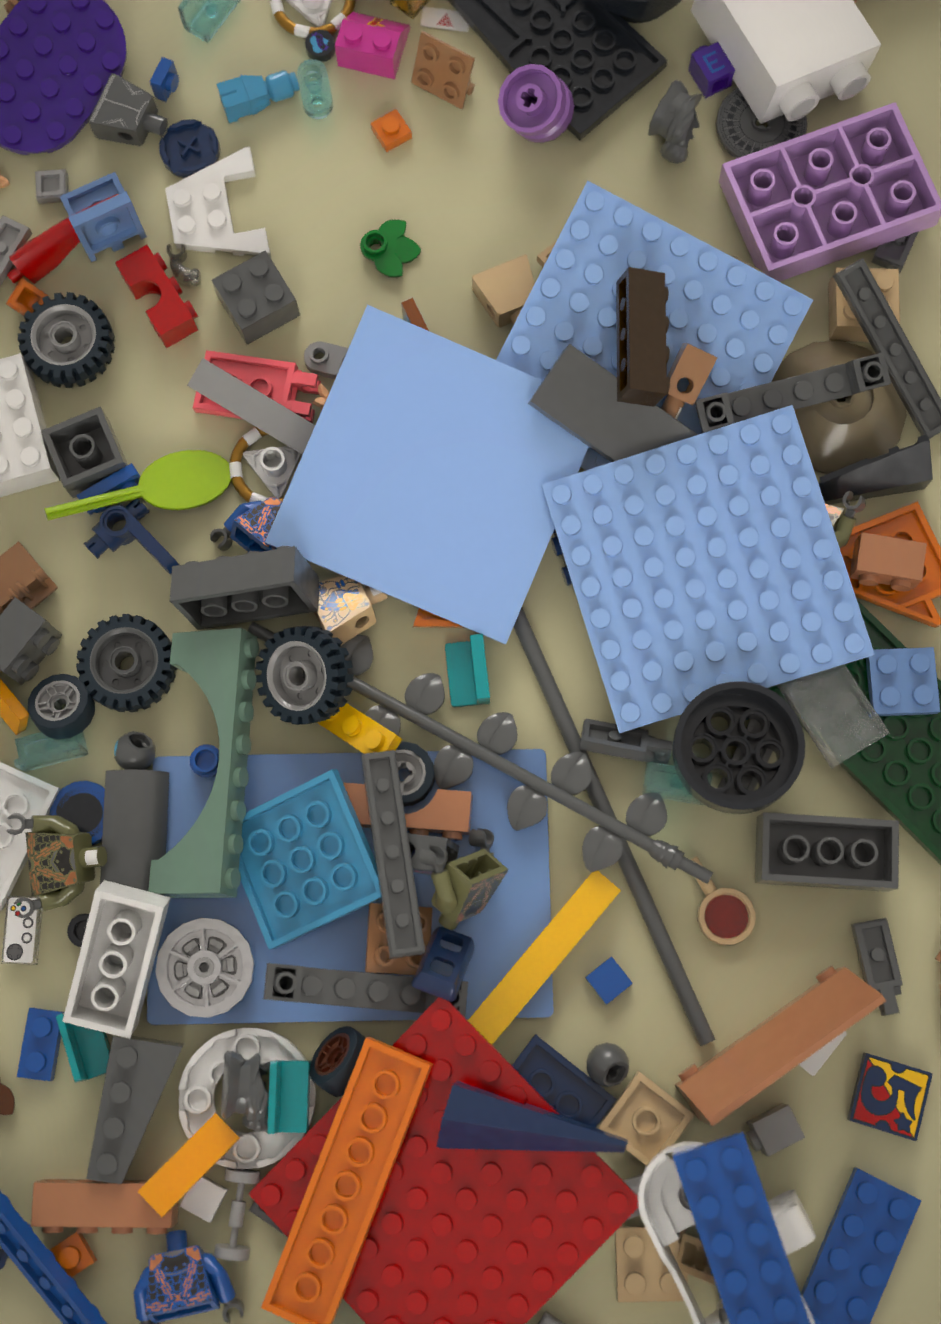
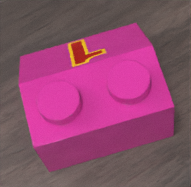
[335,12,410,79]

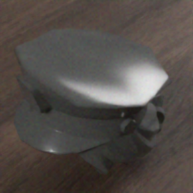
[648,80,702,164]
[221,1051,269,1132]

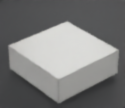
[179,1176,228,1223]

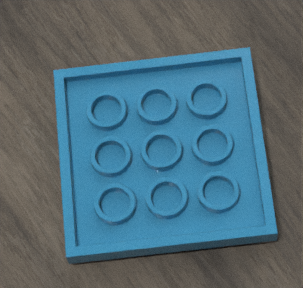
[239,769,381,950]

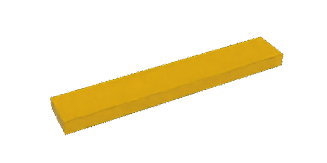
[468,871,621,1045]

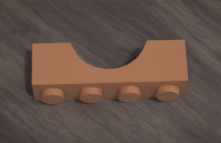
[343,783,473,840]

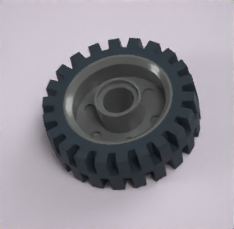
[76,614,177,713]

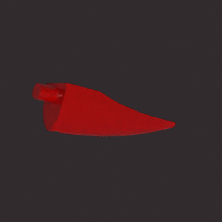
[7,194,119,284]

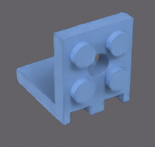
[59,172,147,262]

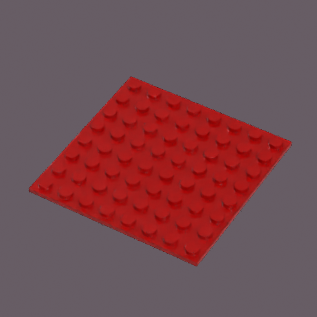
[248,997,639,1324]

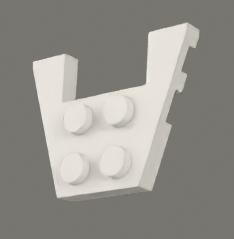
[165,146,271,258]

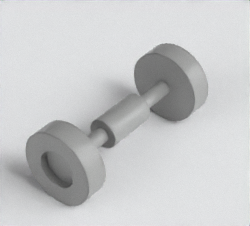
[214,1168,260,1261]

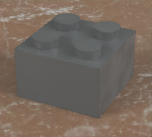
[211,250,300,345]
[41,406,128,498]
[0,597,62,685]

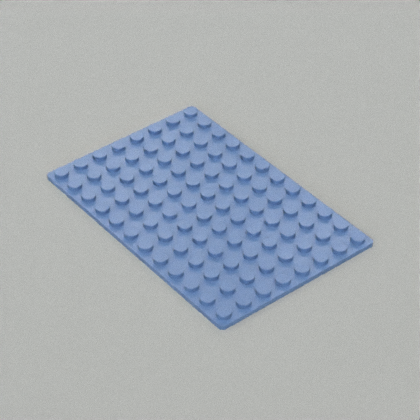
[147,749,554,1025]

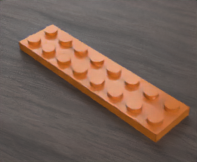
[261,1036,433,1324]

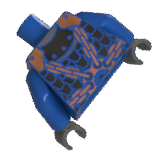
[210,497,282,552]
[133,1230,244,1324]

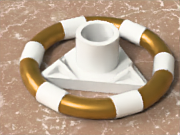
[270,0,356,38]
[229,427,302,502]

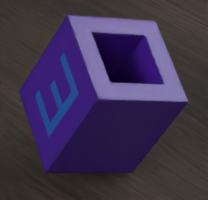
[688,42,735,99]

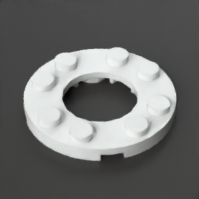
[178,1028,316,1169]

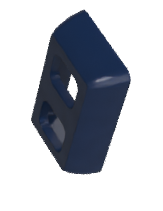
[411,926,474,1001]

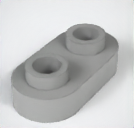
[304,341,348,379]

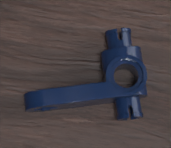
[83,498,180,575]

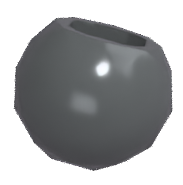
[114,731,156,770]
[586,1043,629,1087]

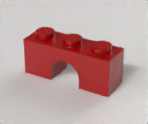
[115,245,198,349]

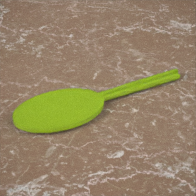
[44,450,231,521]

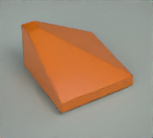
[6,278,48,316]

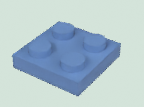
[866,647,940,717]

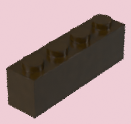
[616,267,670,407]

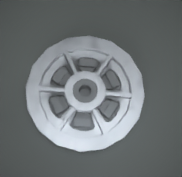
[155,918,254,1018]

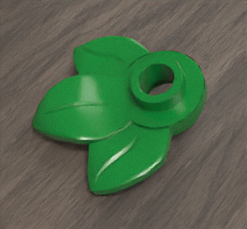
[360,220,421,278]

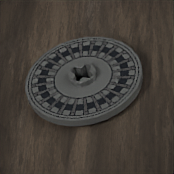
[716,88,807,159]

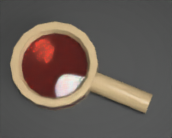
[691,856,755,945]

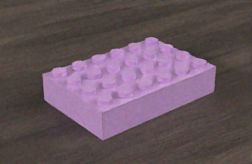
[719,102,941,282]

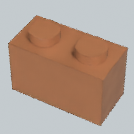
[850,532,927,591]

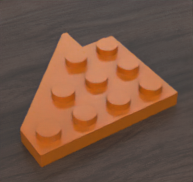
[840,501,941,628]

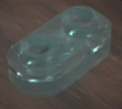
[297,59,333,119]

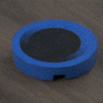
[50,781,105,846]

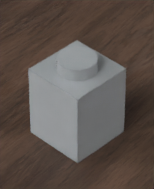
[746,1103,805,1157]

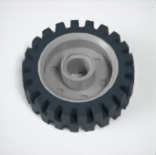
[18,292,115,388]
[255,626,354,725]

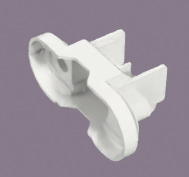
[638,1142,816,1324]

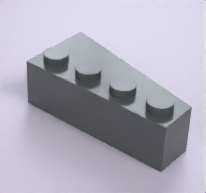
[86,1035,184,1184]

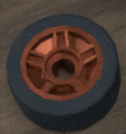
[309,1026,366,1097]

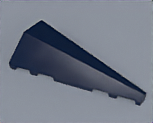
[437,1081,628,1153]

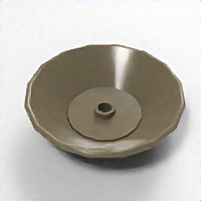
[771,340,907,474]

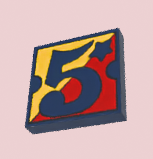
[847,1053,933,1141]

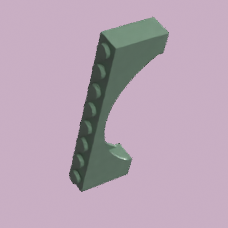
[148,628,259,898]

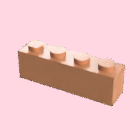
[31,1179,179,1234]

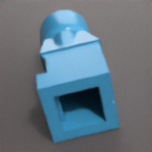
[217,70,300,124]

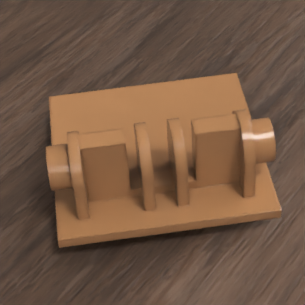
[411,31,475,109]
[0,541,58,615]
[365,903,433,975]

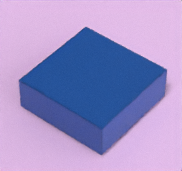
[585,956,633,1005]

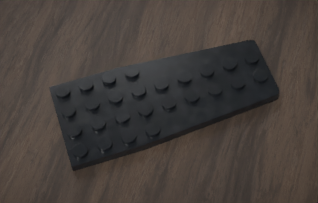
[448,0,667,140]

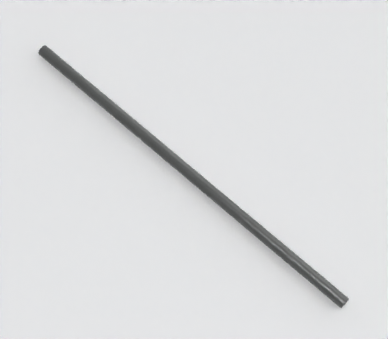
[514,607,715,1046]

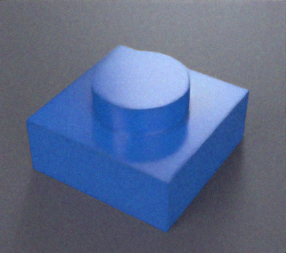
[149,57,179,102]

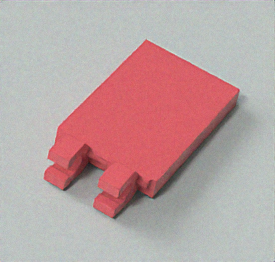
[192,350,322,423]

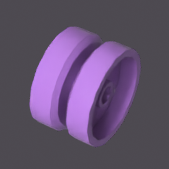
[498,64,574,143]

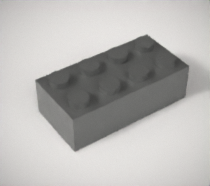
[170,546,319,630]
[755,812,899,892]

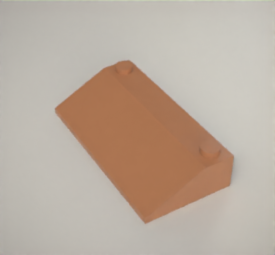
[675,966,886,1127]

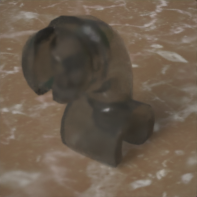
[166,244,201,286]

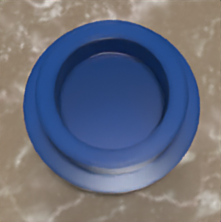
[190,744,219,778]

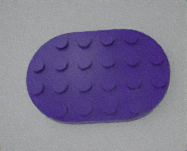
[0,0,127,155]

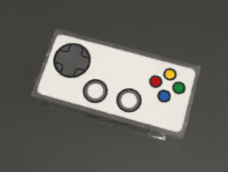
[1,896,42,965]

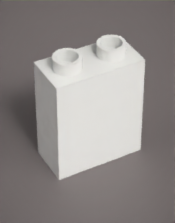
[691,0,881,124]

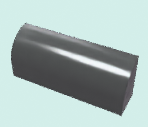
[100,769,169,891]

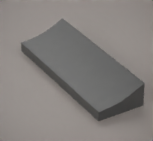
[528,344,698,462]

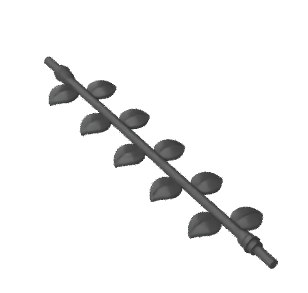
[248,622,714,884]

